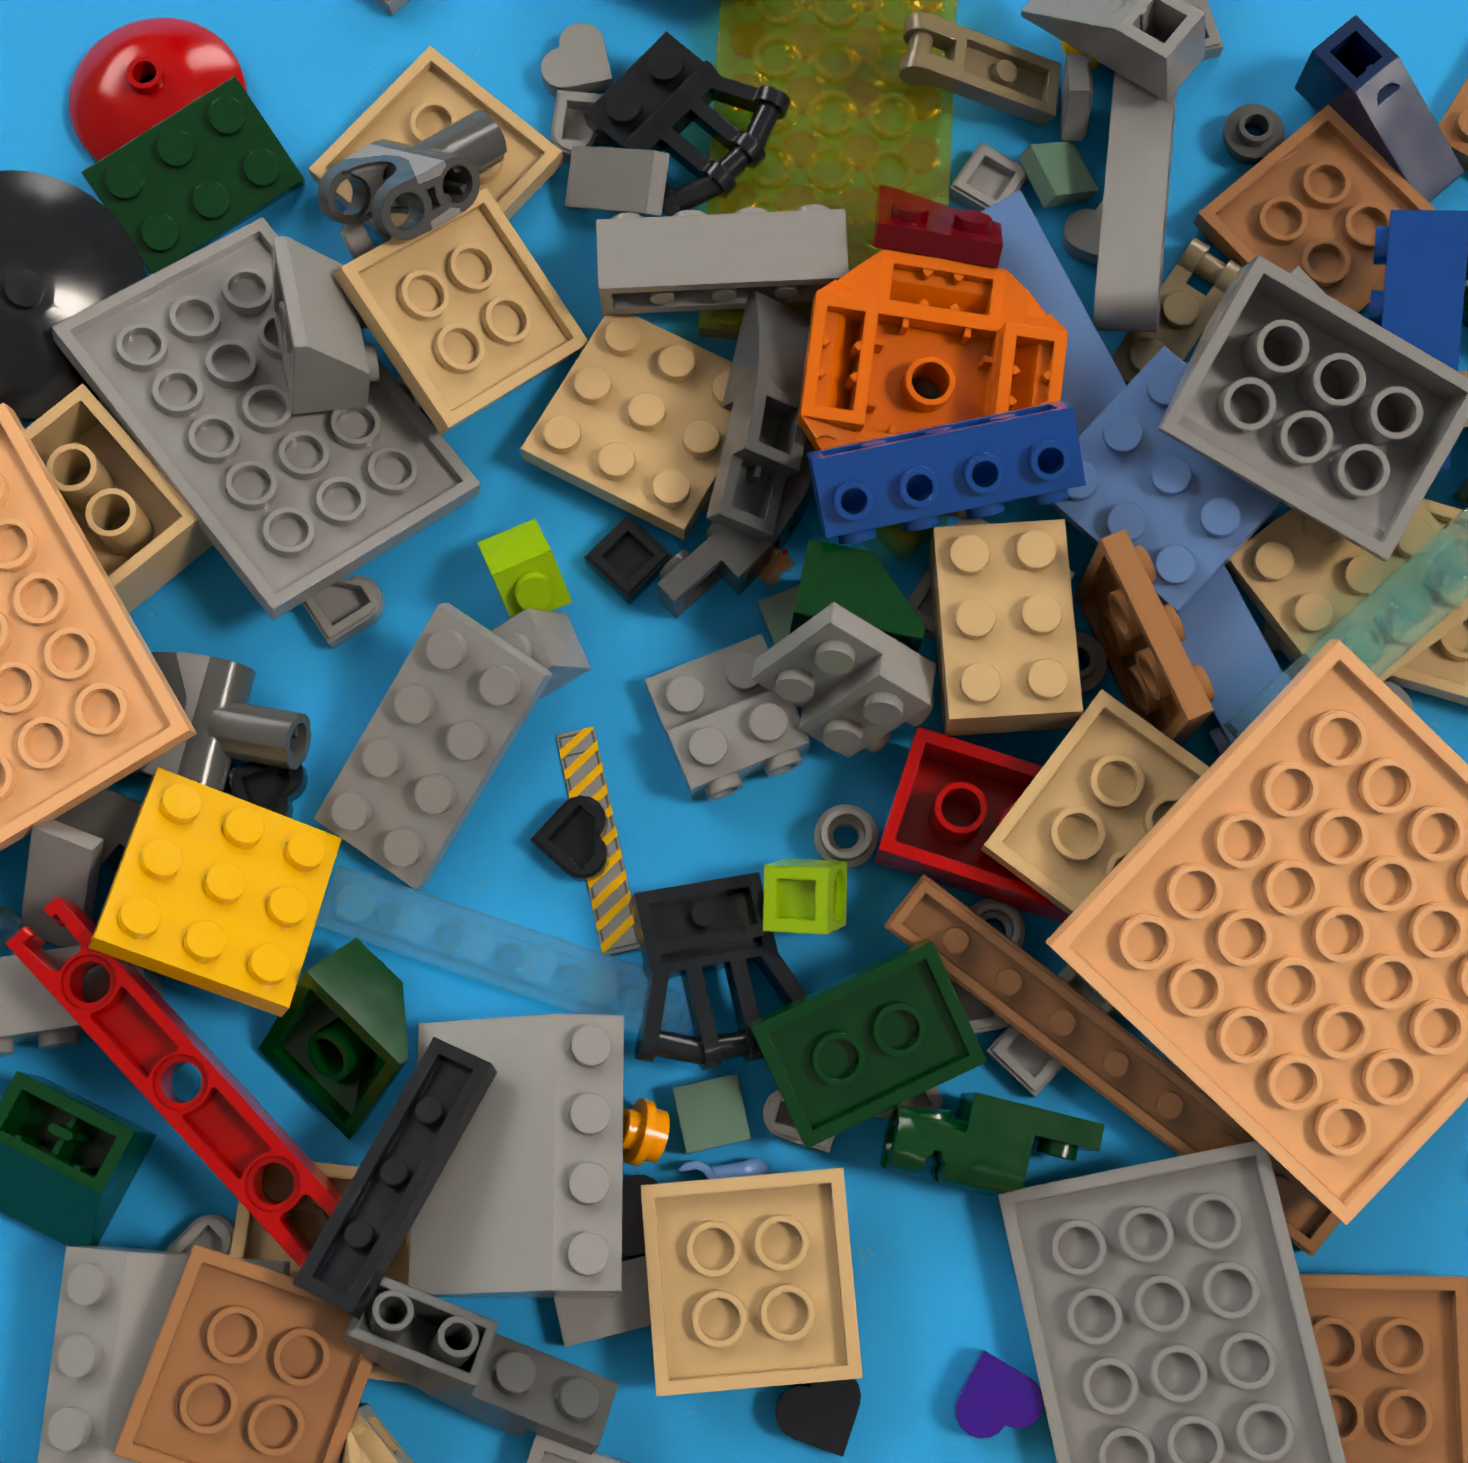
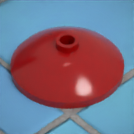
[69,17,247,162]

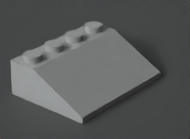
[1157,255,1468,561]
[408,1013,624,1298]
[37,1246,291,1463]

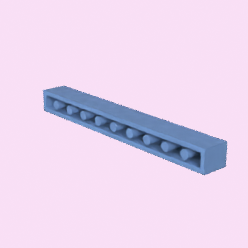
[981,190,1289,756]

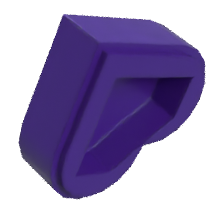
[954,1349,1044,1438]

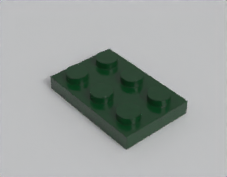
[81,75,305,275]
[748,938,987,1149]

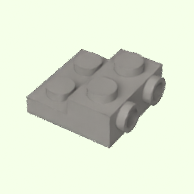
[751,602,936,758]
[645,634,810,801]

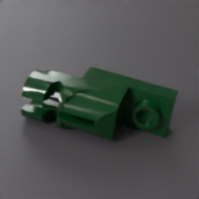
[880,1092,1105,1196]

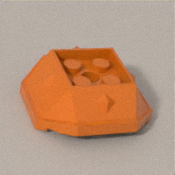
[797,249,1068,519]

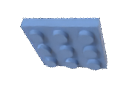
[1049,346,1282,614]

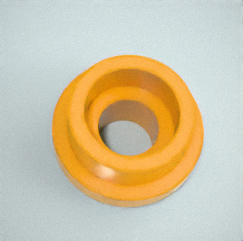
[623,1098,670,1166]

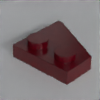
[873,185,1003,268]

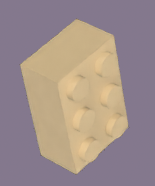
[25,383,213,614]
[928,519,1083,736]

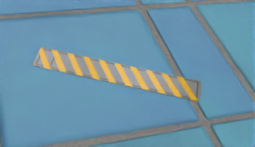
[556,727,640,956]

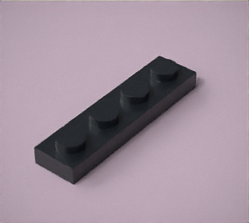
[293,1037,497,1320]

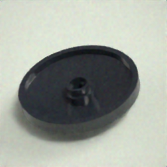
[0,170,147,422]

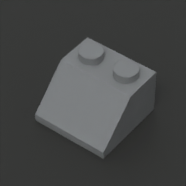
[272,236,379,415]

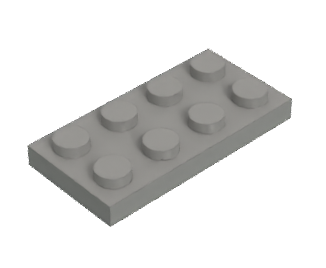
[313,602,553,890]

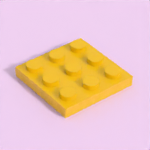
[88,767,342,1017]

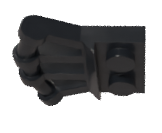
[584,31,791,217]
[630,872,807,1070]

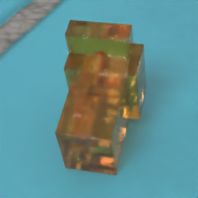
[758,548,796,587]

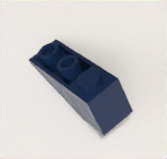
[1294,15,1464,203]

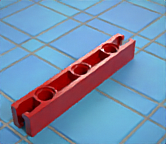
[5,896,343,1268]

